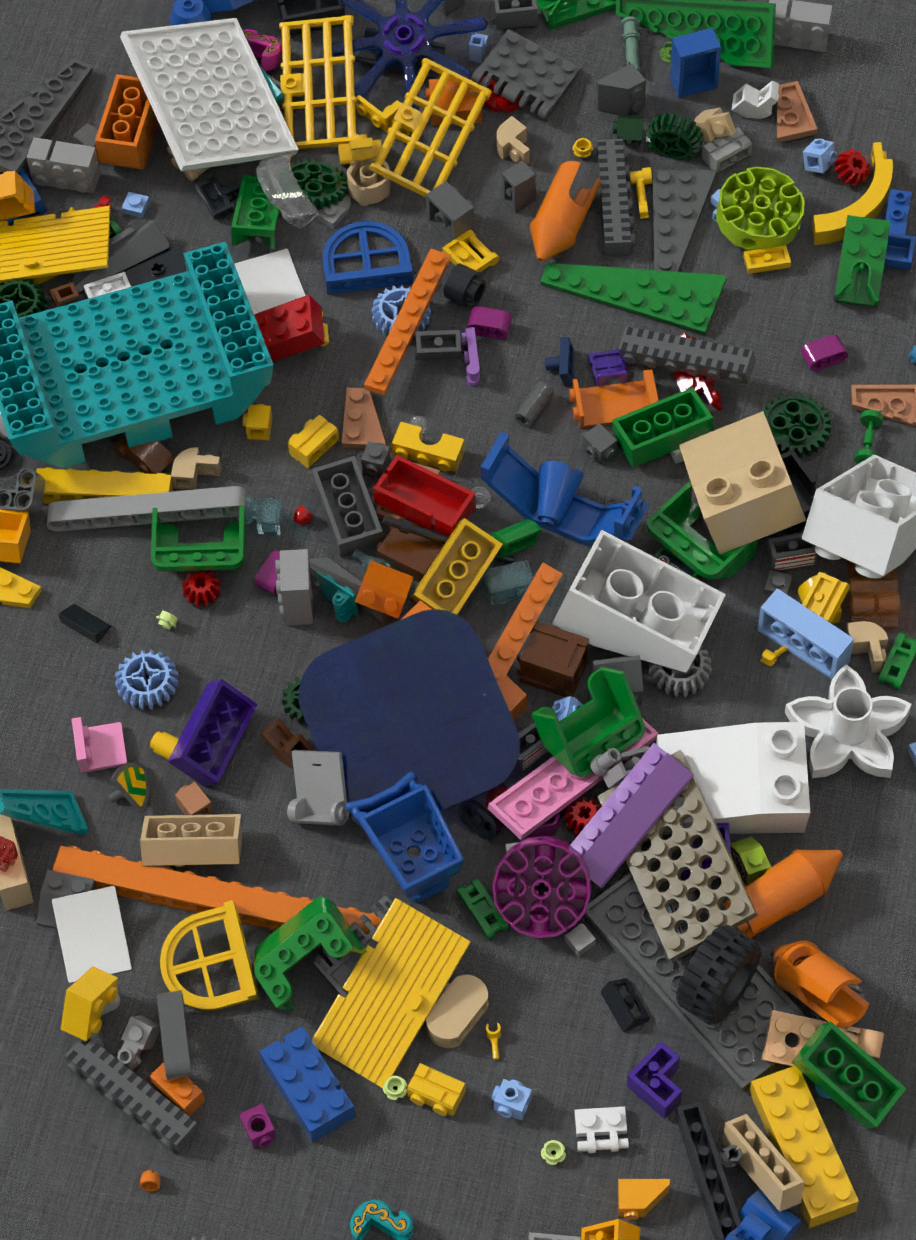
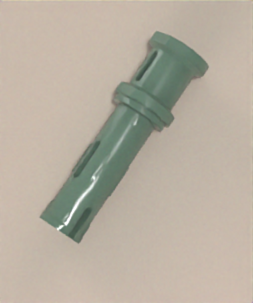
[621,16,641,73]

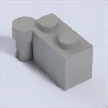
[590,746,649,788]

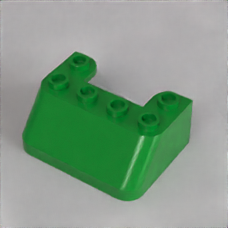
[647,482,757,579]
[151,505,247,571]
[531,667,645,777]
[253,897,367,1011]

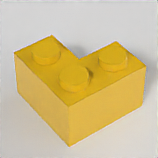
[60,966,118,1041]

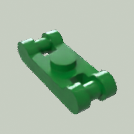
[878,632,916,690]
[455,878,509,940]

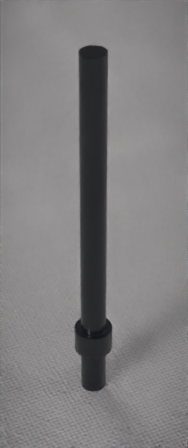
[382,515,515,566]

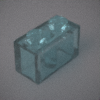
[484,560,534,605]

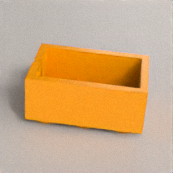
[0,171,35,221]
[0,509,31,563]

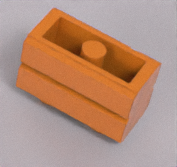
[150,1062,205,1117]

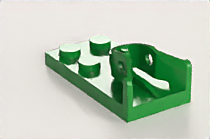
[536,0,616,30]
[231,175,283,249]
[834,215,891,308]

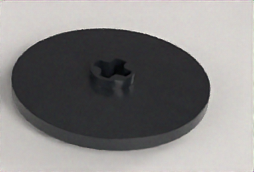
[126,246,187,287]

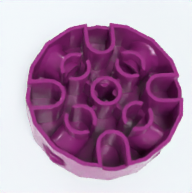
[492,836,592,938]

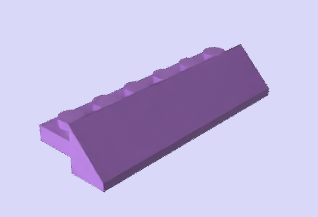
[571,743,694,888]

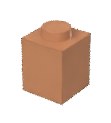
[175,782,213,815]

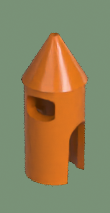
[530,161,601,262]
[724,850,843,938]
[773,941,870,1028]

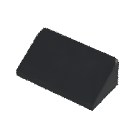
[59,604,111,644]
[601,978,650,1032]

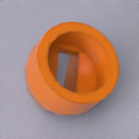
[140,1170,161,1191]

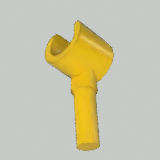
[760,646,788,666]
[486,1023,501,1060]

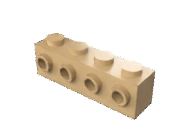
[722,1114,804,1212]

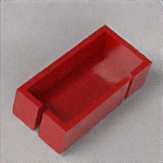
[373,455,476,536]

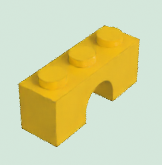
[392,422,465,473]

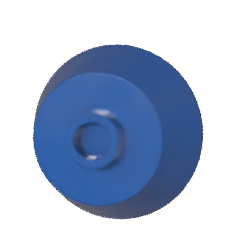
[169,0,211,26]

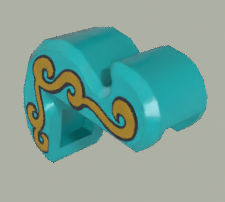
[350,1199,414,1240]

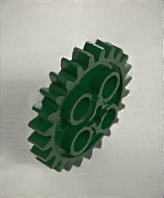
[278,159,348,210]
[761,392,832,459]

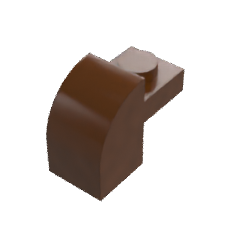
[50,282,81,307]
[260,718,316,768]

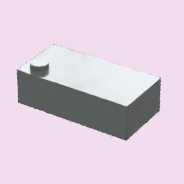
[312,456,384,557]

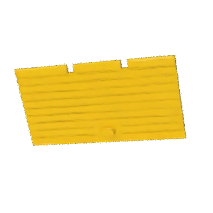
[0,206,111,283]
[312,898,471,1088]

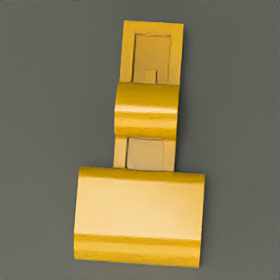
[338,134,382,165]

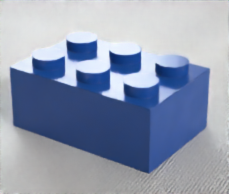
[670,28,721,98]

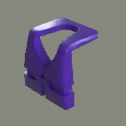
[589,349,628,386]

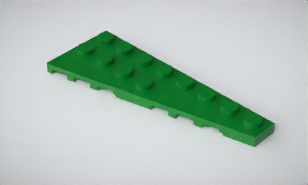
[540,263,727,336]

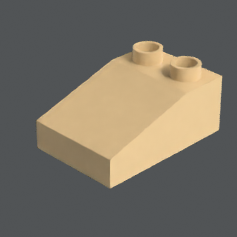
[679,411,806,554]

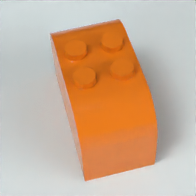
[95,74,159,170]

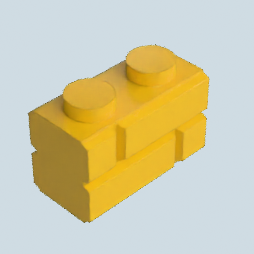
[288,415,339,468]
[407,1063,466,1116]

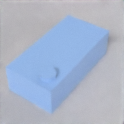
[758,589,854,679]

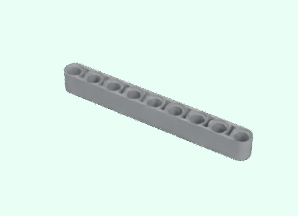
[47,486,246,532]

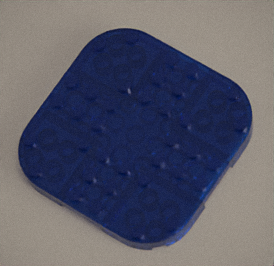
[299,609,521,825]

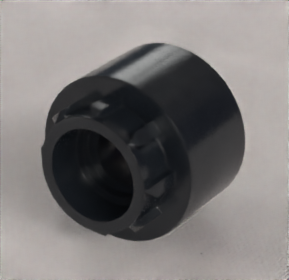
[443,263,486,307]

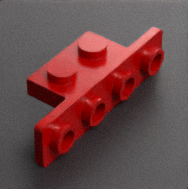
[673,333,723,411]

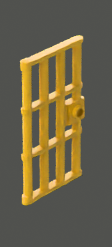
[279,15,358,149]
[369,58,492,197]

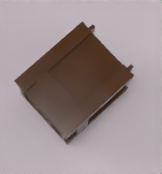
[517,621,589,697]

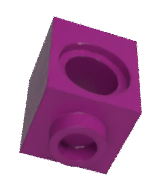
[239,1104,276,1149]

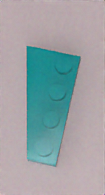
[0,789,89,836]

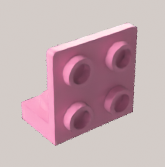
[72,717,127,773]

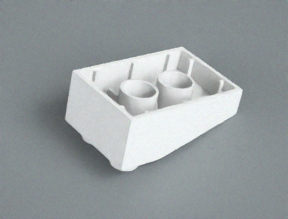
[802,455,916,578]
[552,530,726,673]
[656,722,810,835]

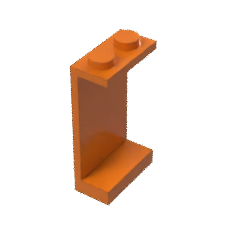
[569,370,659,429]

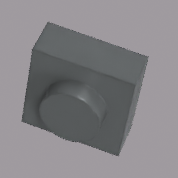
[764,570,792,595]

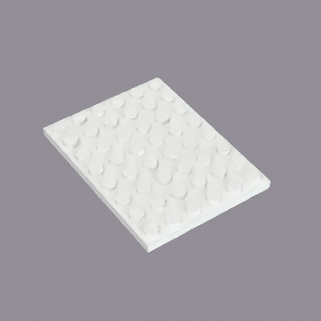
[120,18,298,171]

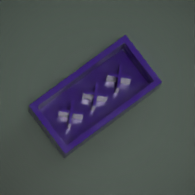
[167,679,258,787]

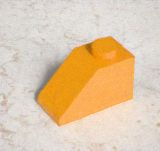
[618,1179,670,1220]
[581,1219,640,1240]

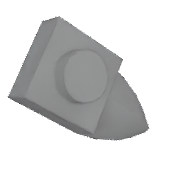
[316,194,351,229]

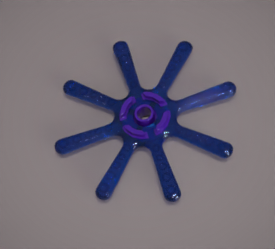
[323,0,488,111]

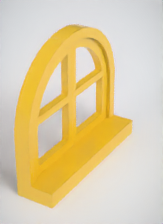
[160,900,260,1011]

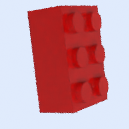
[254,294,325,362]

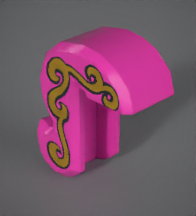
[243,29,282,71]

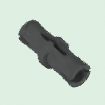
[719,1145,742,1170]

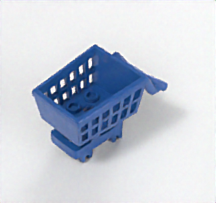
[346,772,465,903]

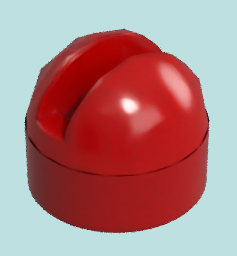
[293,505,314,525]

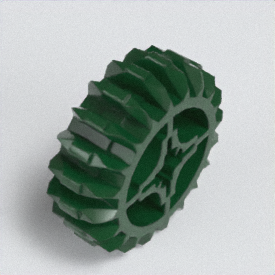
[646,112,703,161]
[0,278,47,318]

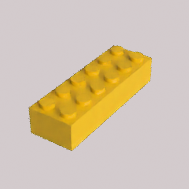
[750,1066,859,1228]

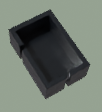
[277,0,345,35]
[781,449,820,533]

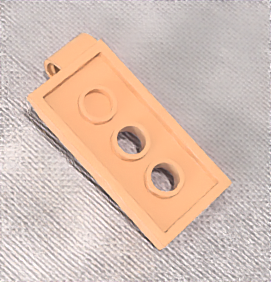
[762,1010,884,1066]

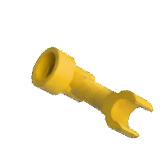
[630,167,653,219]

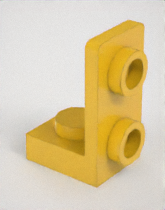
[356,95,401,132]

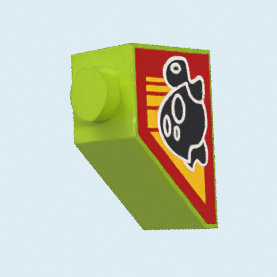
[730,836,771,886]

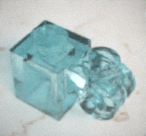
[237,497,283,535]

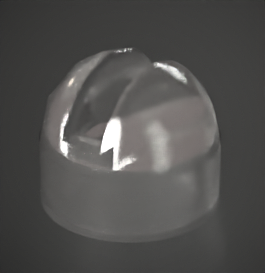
[410,416,428,434]

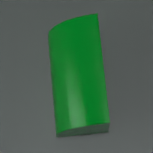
[489,519,542,558]

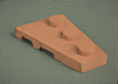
[777,81,818,143]
[851,385,916,427]
[341,387,386,449]

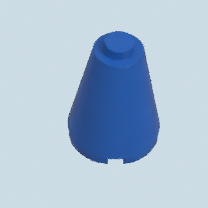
[537,461,584,527]

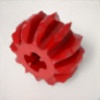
[834,149,871,187]
[182,570,221,608]
[564,796,602,837]

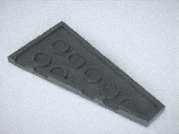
[652,170,717,272]

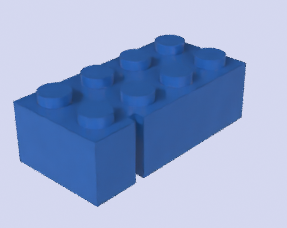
[259,1026,356,1142]

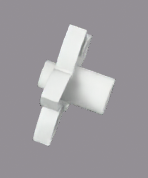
[785,664,912,778]

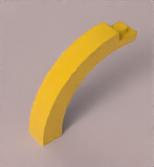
[812,142,893,245]

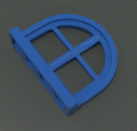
[323,221,413,294]

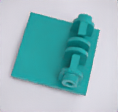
[317,572,359,623]

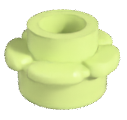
[156,611,178,630]
[383,1076,407,1100]
[541,1140,566,1165]

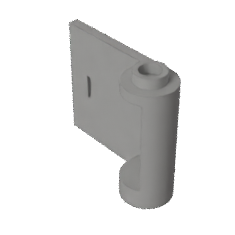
[287,750,349,826]

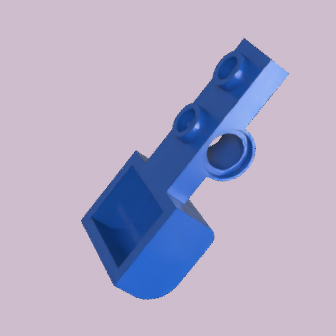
[884,189,916,270]
[725,1189,802,1240]

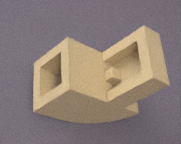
[694,108,736,142]
[497,116,530,165]
[171,447,221,490]
[846,621,888,673]

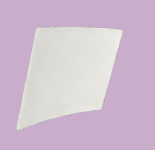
[235,249,306,314]
[52,886,131,983]

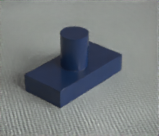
[545,337,574,387]

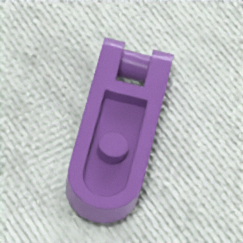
[461,327,480,387]

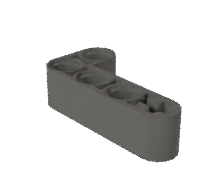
[0,468,45,516]
[157,990,192,1080]

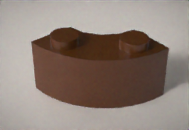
[110,432,175,474]

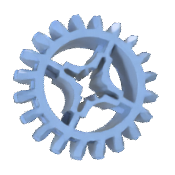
[372,284,431,336]
[115,649,179,711]

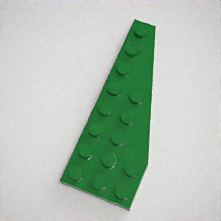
[616,0,776,68]

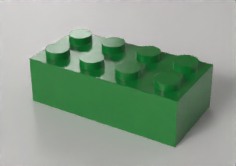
[612,387,714,468]
[791,1021,907,1129]

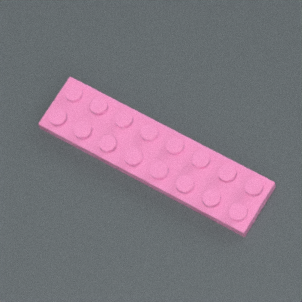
[488,719,659,840]

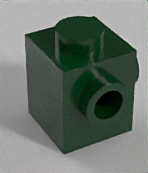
[613,116,644,144]

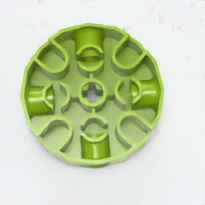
[716,167,805,251]

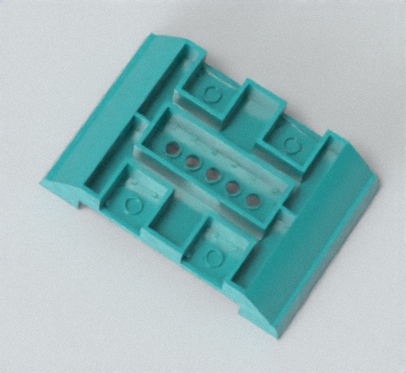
[0,241,273,468]

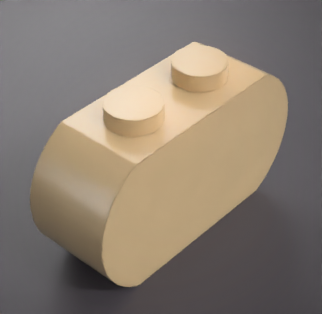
[426,975,489,1048]

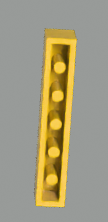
[36,467,173,504]

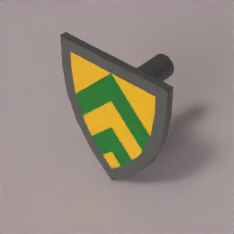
[109,763,150,815]

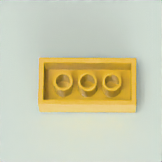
[410,518,503,622]

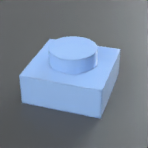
[121,192,150,218]

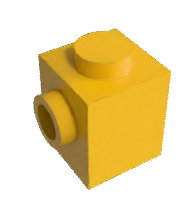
[243,404,273,440]

